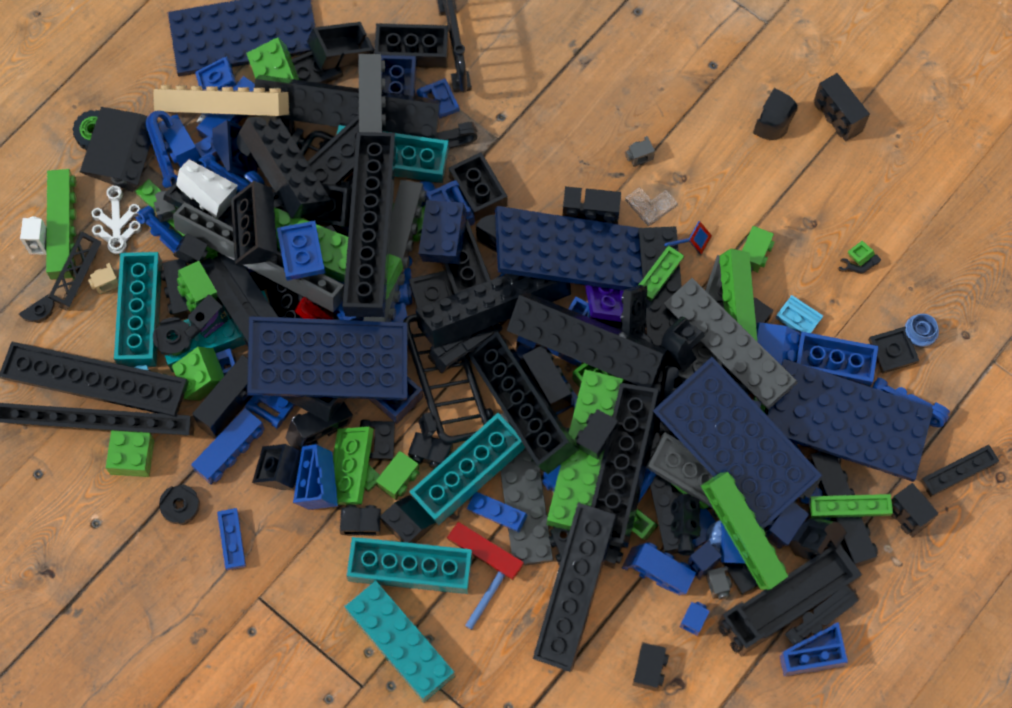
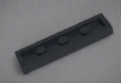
[920,445,999,497]

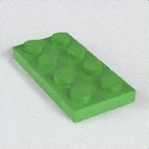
[333,427,374,505]

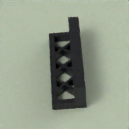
[48,231,102,310]

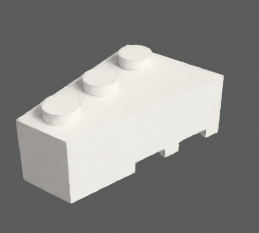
[176,159,238,219]

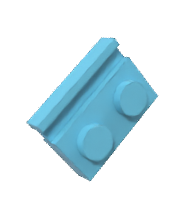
[776,295,823,334]

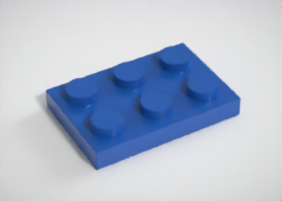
[277,221,325,281]

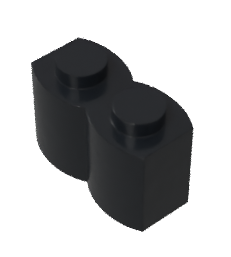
[408,432,453,469]
[340,505,381,536]

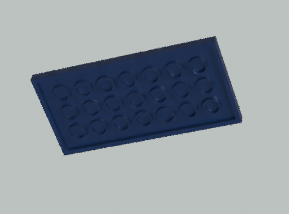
[168,0,315,77]
[495,206,643,291]
[247,316,407,400]
[653,357,822,529]
[767,359,933,482]

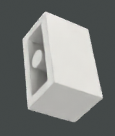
[20,217,47,255]

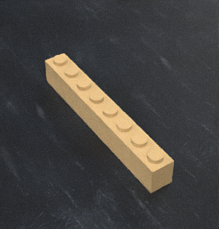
[153,85,289,116]

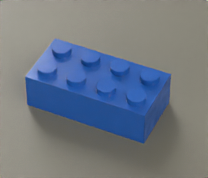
[796,332,878,387]

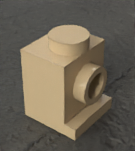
[88,263,118,295]

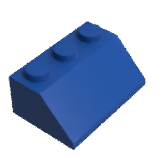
[756,322,800,365]

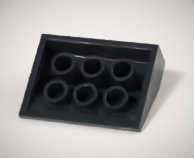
[80,107,158,192]

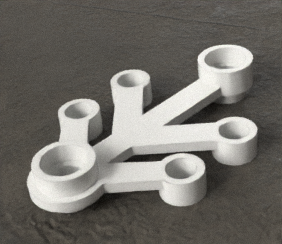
[91,186,142,254]

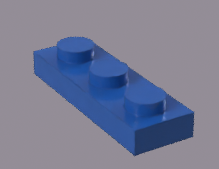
[466,492,528,533]
[217,508,246,571]

